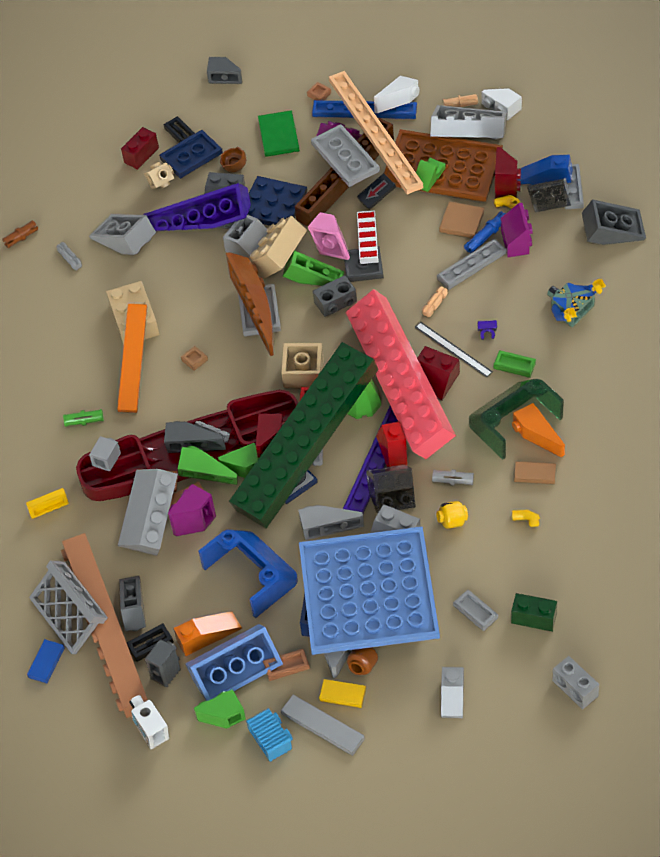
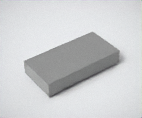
[453,590,498,631]

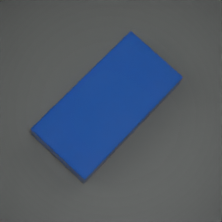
[27,639,65,683]

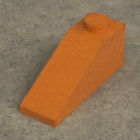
[512,403,565,457]
[173,611,242,656]

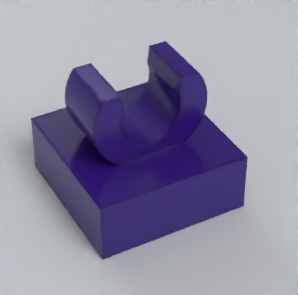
[477,320,497,340]

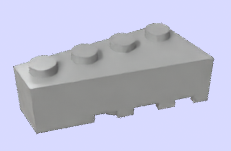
[430,105,507,139]

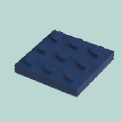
[247,176,308,226]

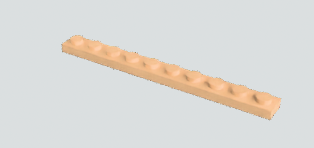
[329,71,423,194]

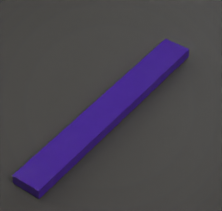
[343,406,398,514]

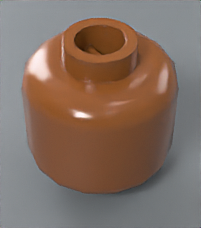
[347,647,378,675]

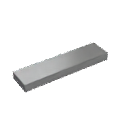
[437,239,506,290]
[281,695,365,756]

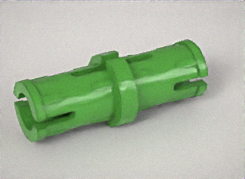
[63,409,104,427]

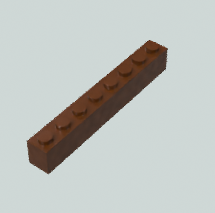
[295,118,394,226]

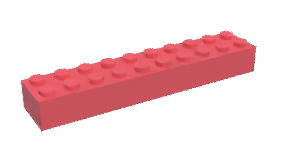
[346,289,456,459]

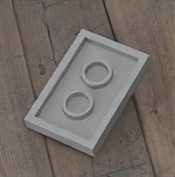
[238,284,281,336]

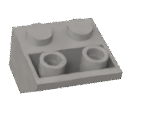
[223,215,268,260]

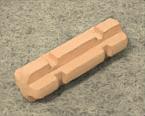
[422,286,448,317]

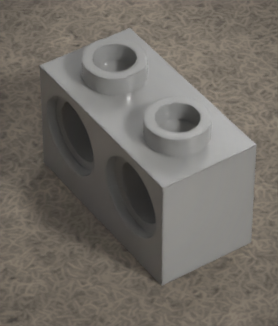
[553,656,599,709]

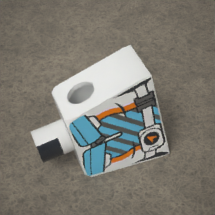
[129,695,169,750]

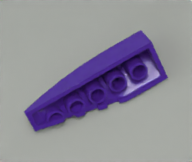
[143,183,251,231]

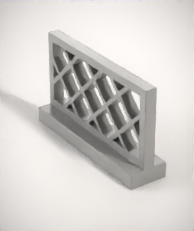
[29,560,108,654]

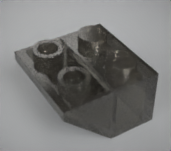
[527,178,571,212]
[366,465,416,513]

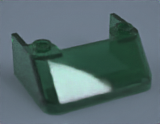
[469,379,564,460]

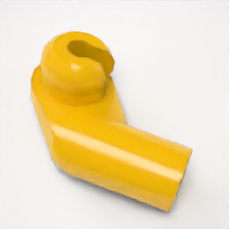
[493,195,520,209]

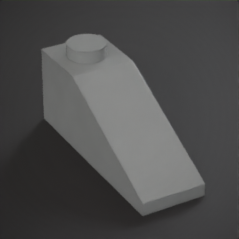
[298,505,364,540]

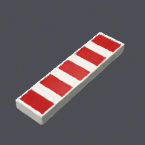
[357,210,378,264]

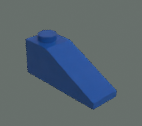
[518,154,573,184]

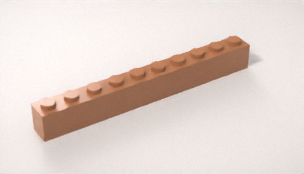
[61,533,148,718]

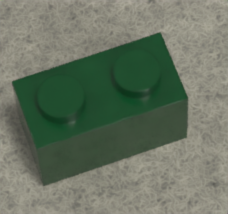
[511,593,557,632]

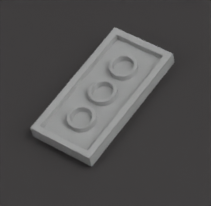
[311,124,380,187]

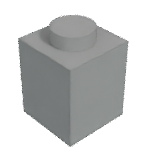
[89,436,121,471]

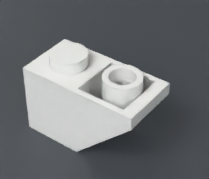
[482,88,522,120]

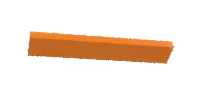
[117,304,148,413]

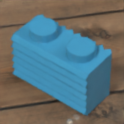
[246,708,293,762]

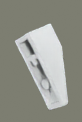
[374,76,420,113]

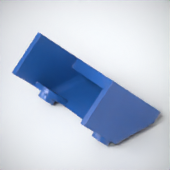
[198,530,298,618]

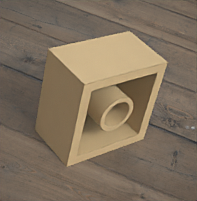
[281,343,324,388]

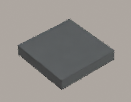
[344,246,384,282]

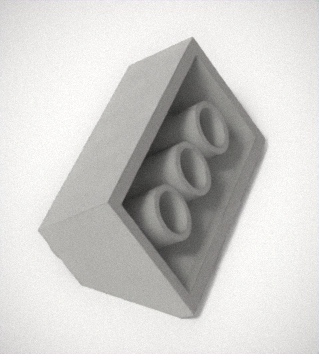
[118,469,178,556]

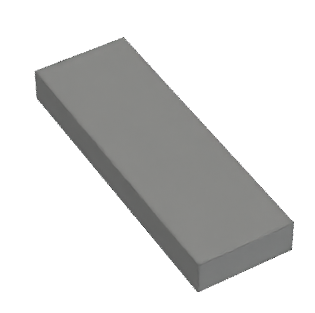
[562,164,584,209]

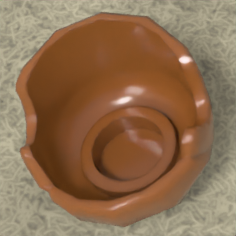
[220,147,247,173]

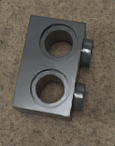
[313,275,357,317]

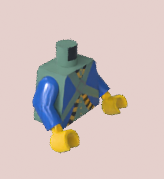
[547,279,606,328]

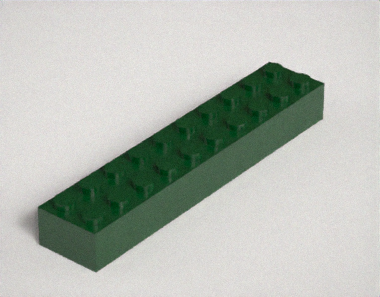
[229,342,378,529]

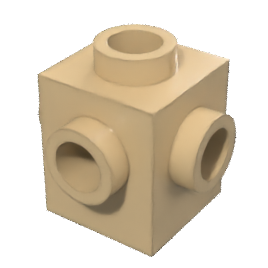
[144,162,174,189]

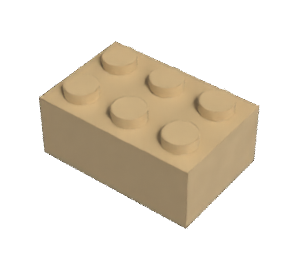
[249,216,307,279]
[106,281,159,346]

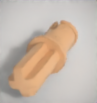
[443,94,478,107]

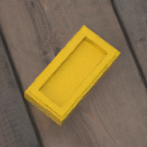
[26,488,69,519]
[319,679,366,708]

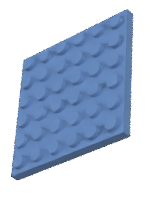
[299,526,440,655]

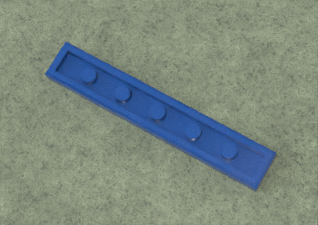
[312,100,417,119]

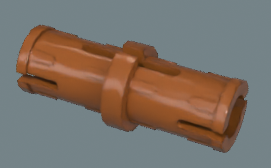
[2,220,38,248]

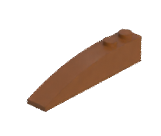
[226,252,274,356]

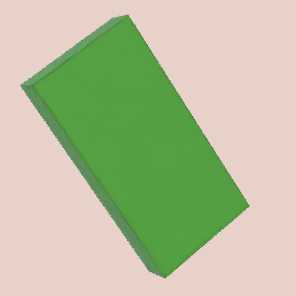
[493,350,536,378]

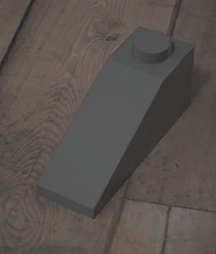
[164,421,226,453]
[119,576,146,631]

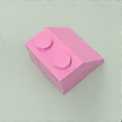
[308,212,350,260]

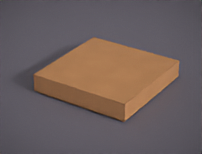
[439,202,484,238]

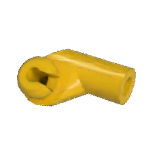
[512,510,540,527]

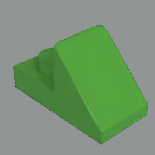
[416,158,446,192]

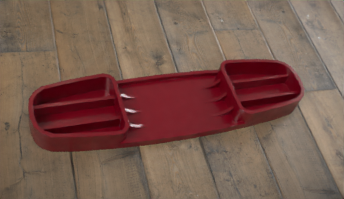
[76,389,298,502]

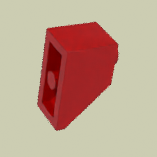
[376,422,407,471]

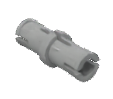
[432,469,474,486]

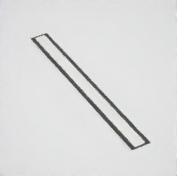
[415,322,493,377]

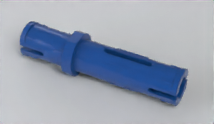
[464,211,506,254]

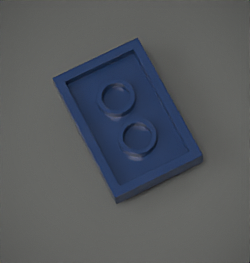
[159,130,223,179]

